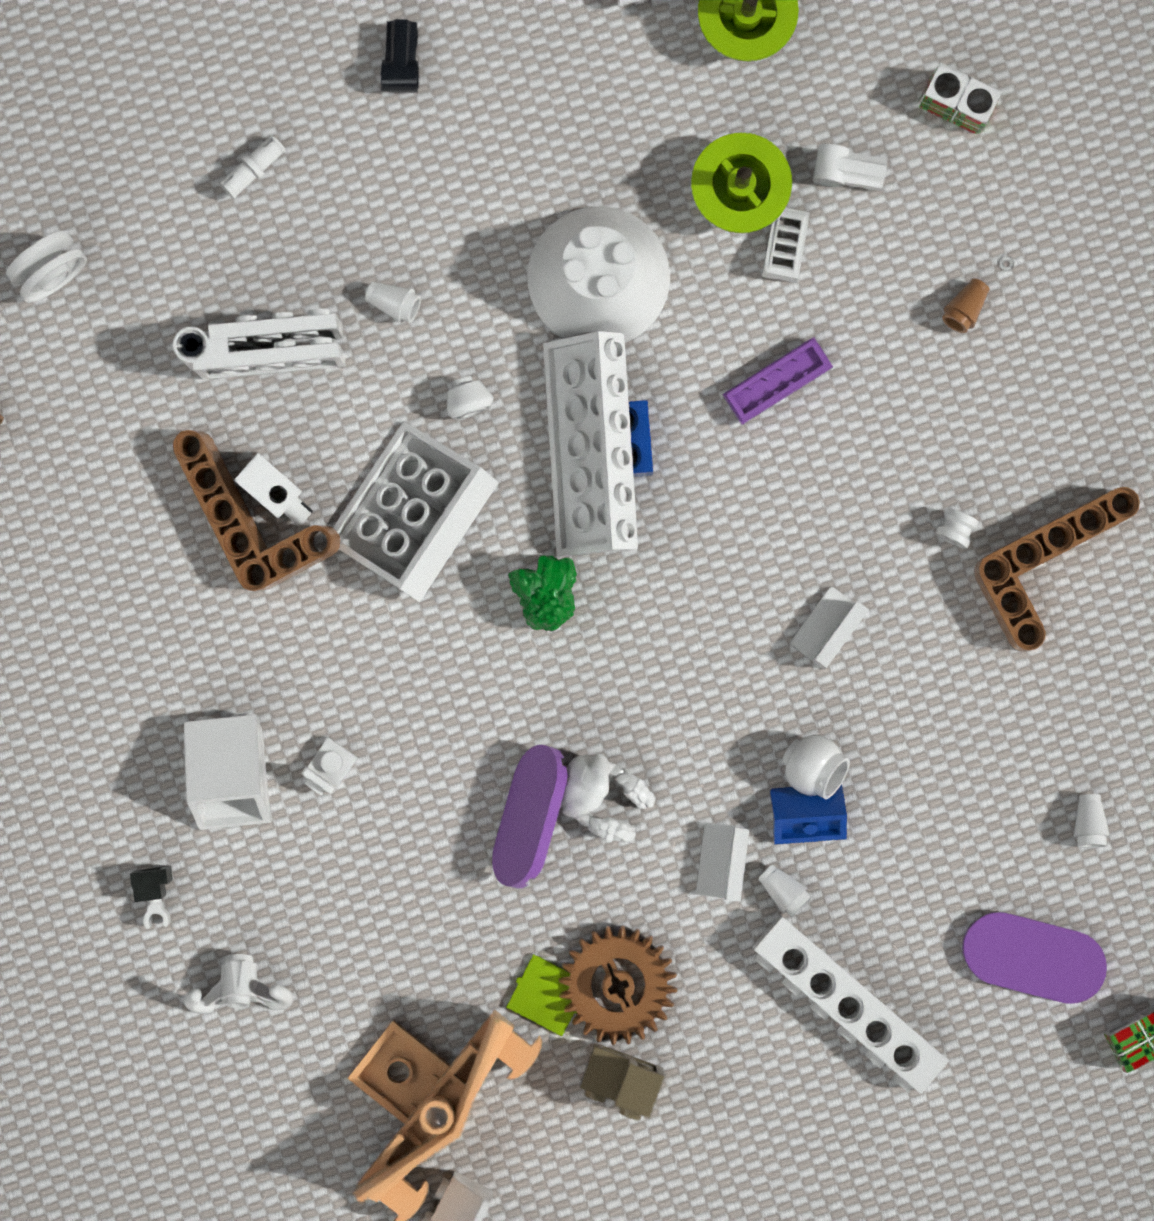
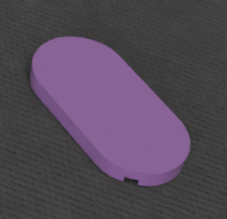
[492,744,567,889]
[962,912,1107,1004]

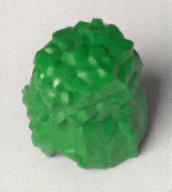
[508,555,577,632]

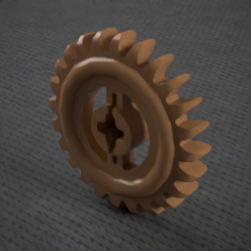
[559,925,678,1046]

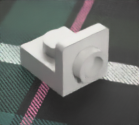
[301,737,358,795]

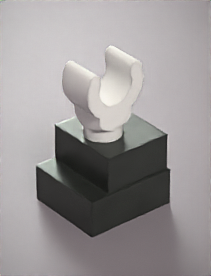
[130,866,173,929]

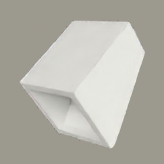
[184,713,271,830]

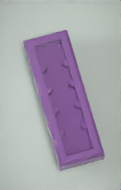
[722,337,833,426]

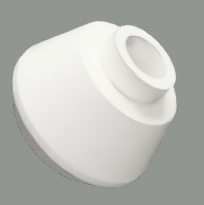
[447,376,494,420]

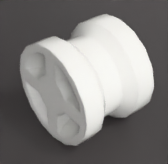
[935,508,980,549]

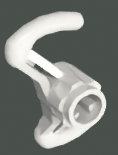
[184,954,293,1014]

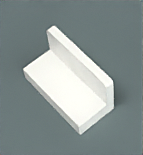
[790,587,869,669]
[696,823,750,902]

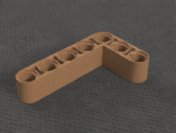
[173,430,341,591]
[974,487,1140,652]

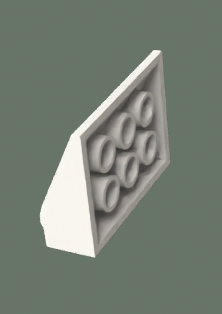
[325,421,499,602]

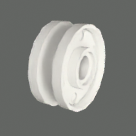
[6,230,87,303]

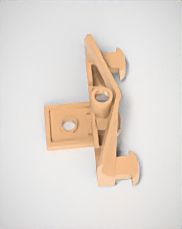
[347,1009,542,1221]

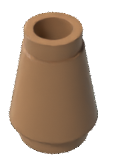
[942,278,990,333]

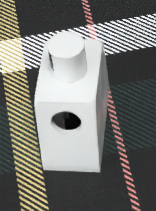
[234,453,313,527]

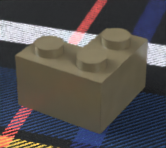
[580,1042,665,1121]

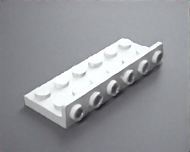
[543,331,638,557]

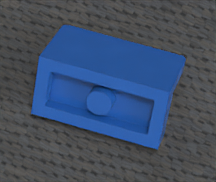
[770,784,847,845]

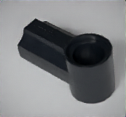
[381,19,419,93]

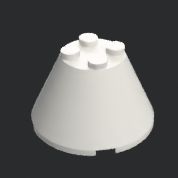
[527,206,670,343]

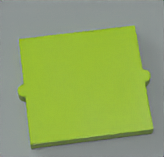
[506,954,577,1036]

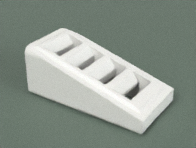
[761,208,810,283]

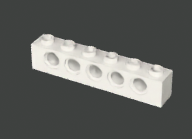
[752,915,949,1094]

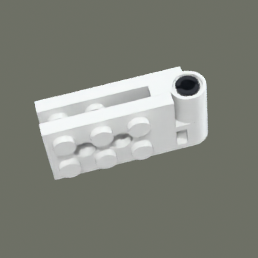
[173,309,346,380]

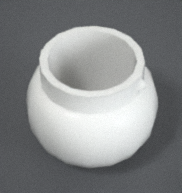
[782,735,850,800]

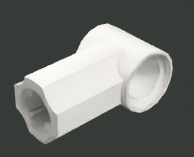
[813,144,887,191]

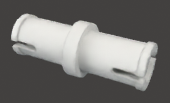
[218,134,286,199]

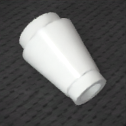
[365,282,421,323]
[1073,794,1110,848]
[758,864,812,918]

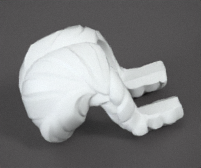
[561,753,656,843]

